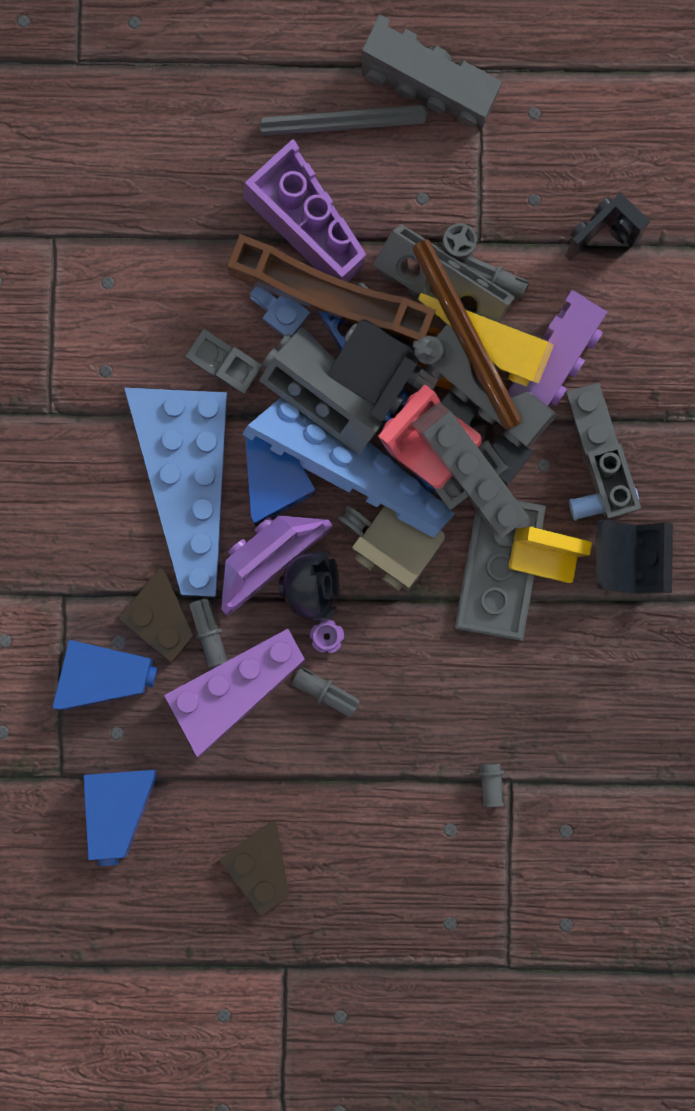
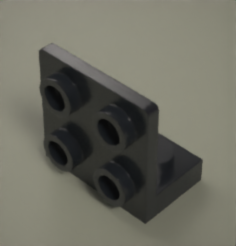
[565,192,650,261]

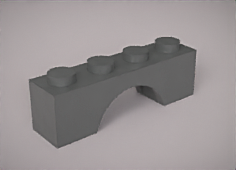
[424,324,558,447]
[411,402,529,538]

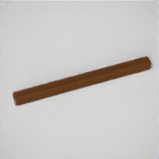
[413,239,522,430]

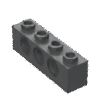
[373,224,515,323]

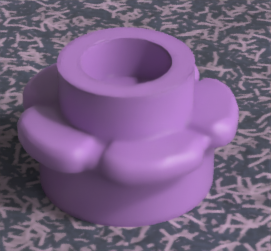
[310,619,344,653]

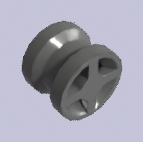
[442,223,477,263]

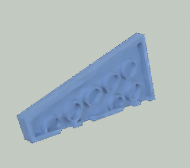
[124,388,227,597]
[242,397,455,538]

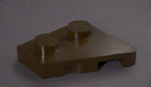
[118,568,194,663]
[219,819,289,917]

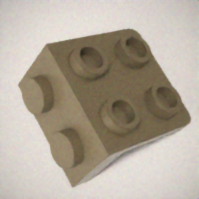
[352,506,445,592]

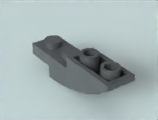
[565,382,641,519]

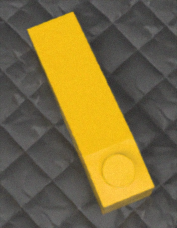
[418,293,554,387]

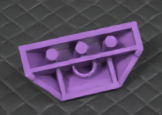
[221,516,333,617]

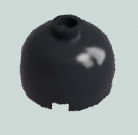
[279,551,340,620]

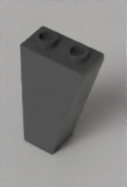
[259,327,388,455]

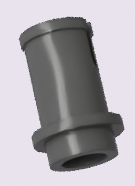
[477,763,505,807]

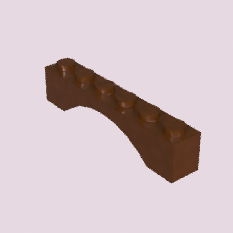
[227,234,436,347]

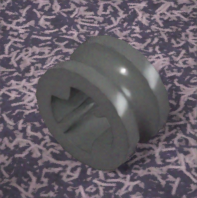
[337,506,371,537]

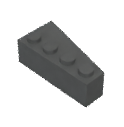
[362,14,502,128]

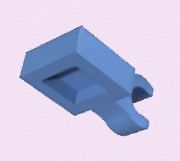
[250,287,310,337]

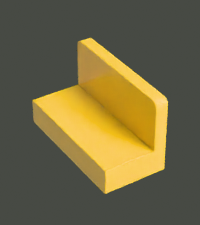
[509,527,592,583]

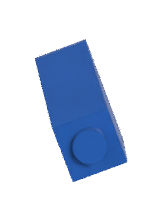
[245,436,316,527]
[52,640,158,710]
[83,770,157,866]

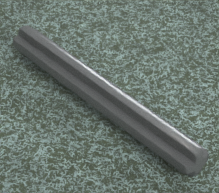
[260,105,426,136]

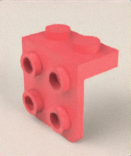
[378,384,482,489]

